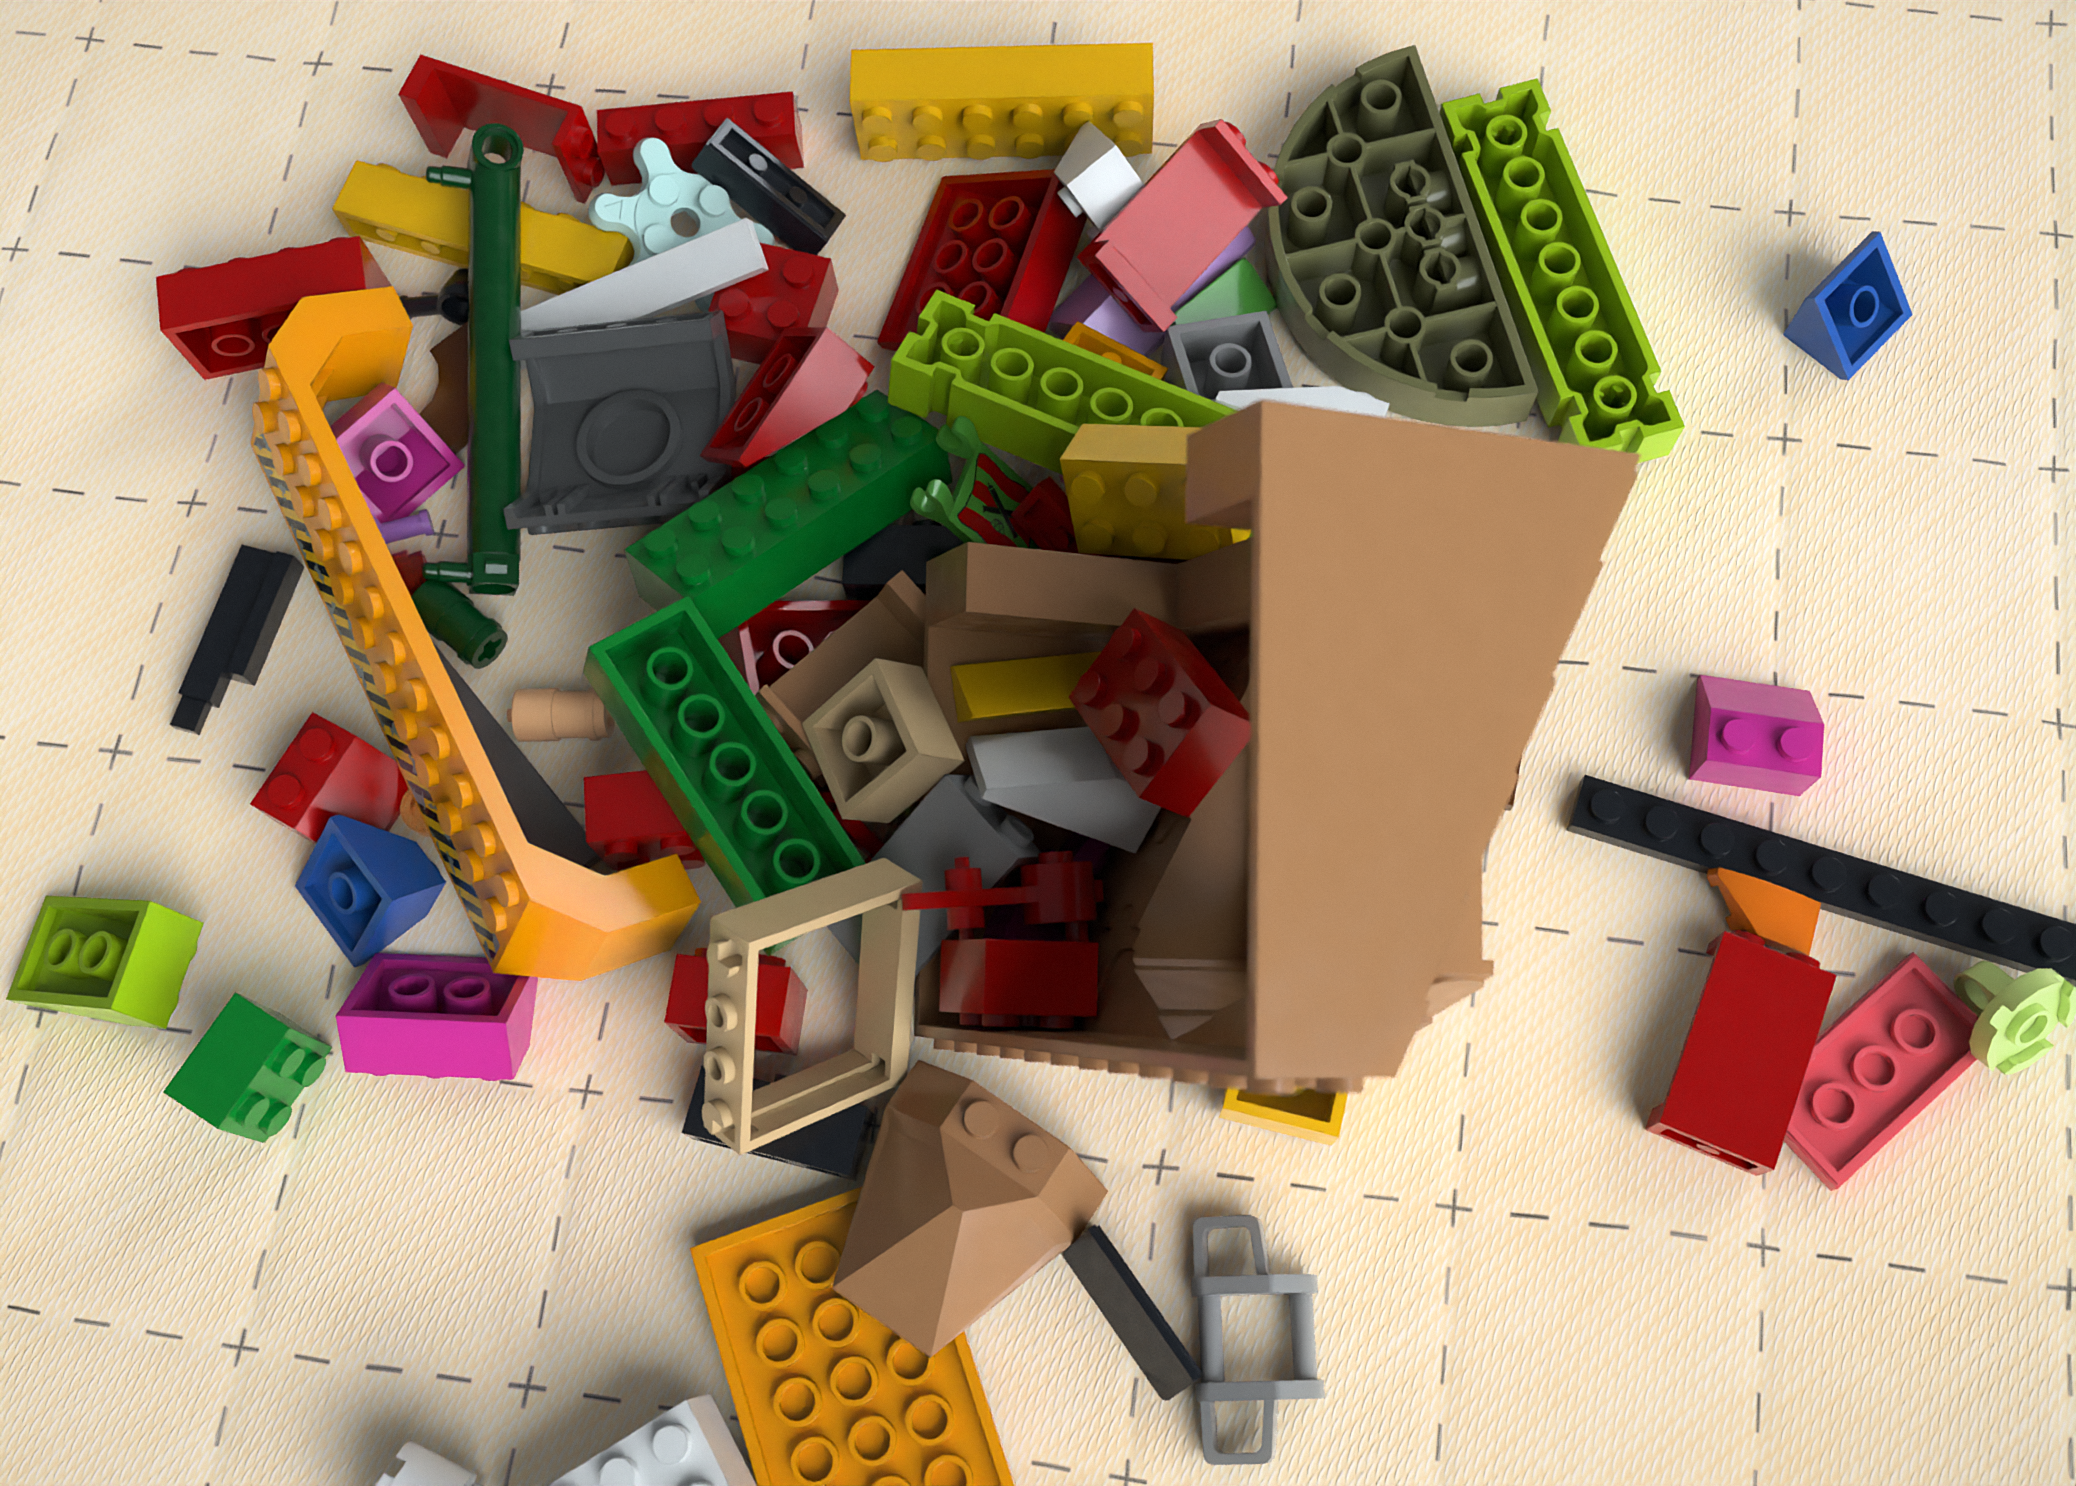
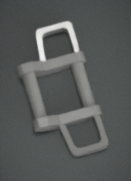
[1191,1215,1325,1465]

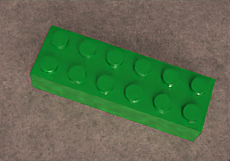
[624,389,952,639]
[583,595,866,956]

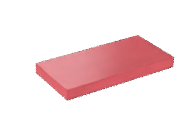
[1784,952,1979,1191]

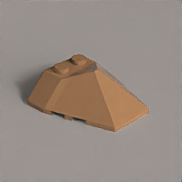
[832,1060,1108,1358]

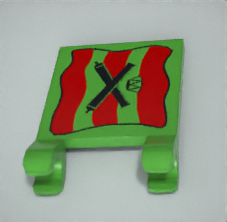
[910,416,1038,549]

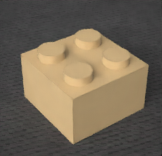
[802,658,964,823]

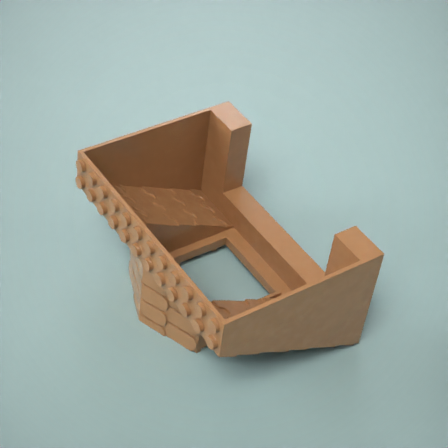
[914,399,1642,1094]

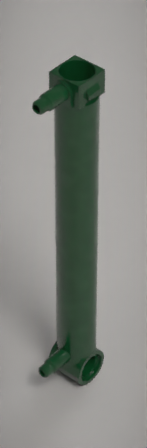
[422,123,524,596]

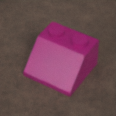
[330,382,465,523]
[1689,675,1825,796]

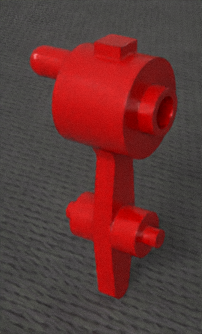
[901,851,1104,942]

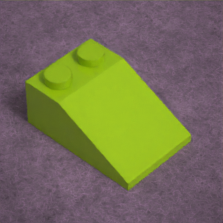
[6,895,204,1029]

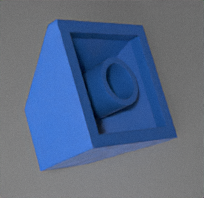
[295,815,446,968]

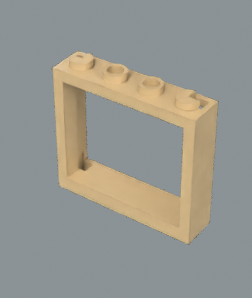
[702,858,923,1155]

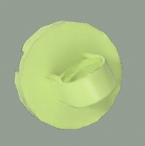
[1953,961,2076,1075]

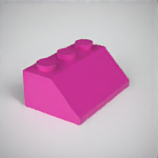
[336,953,538,1081]

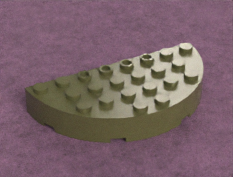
[1264,45,1539,427]

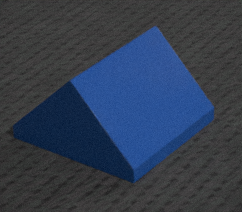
[1783,231,1913,380]

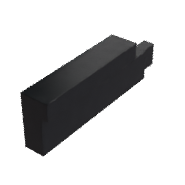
[170,544,304,735]

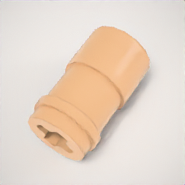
[507,688,615,742]

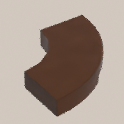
[419,321,468,455]

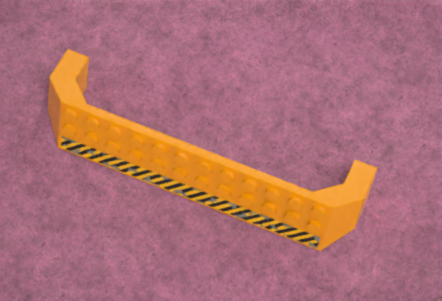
[250,286,701,981]

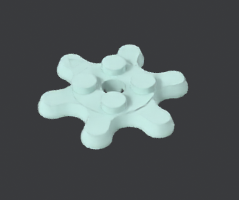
[588,137,775,312]

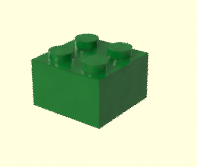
[163,992,333,1143]

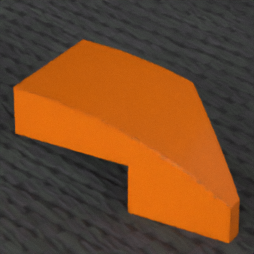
[1707,867,1821,956]

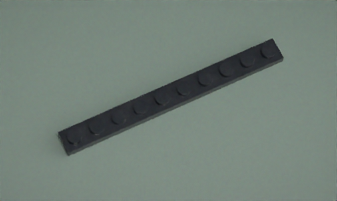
[1567,775,2076,987]

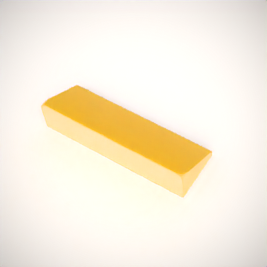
[950,651,1102,723]

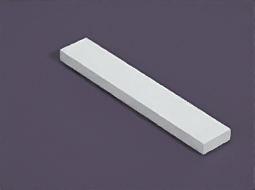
[521,218,769,370]

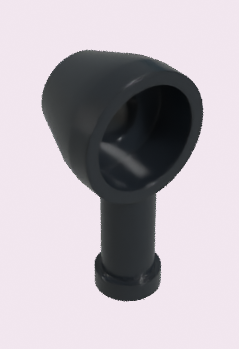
[399,268,468,326]

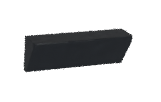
[692,118,846,255]
[1064,1225,1202,1401]

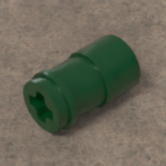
[411,579,508,669]

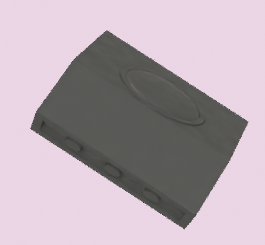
[503,310,736,535]

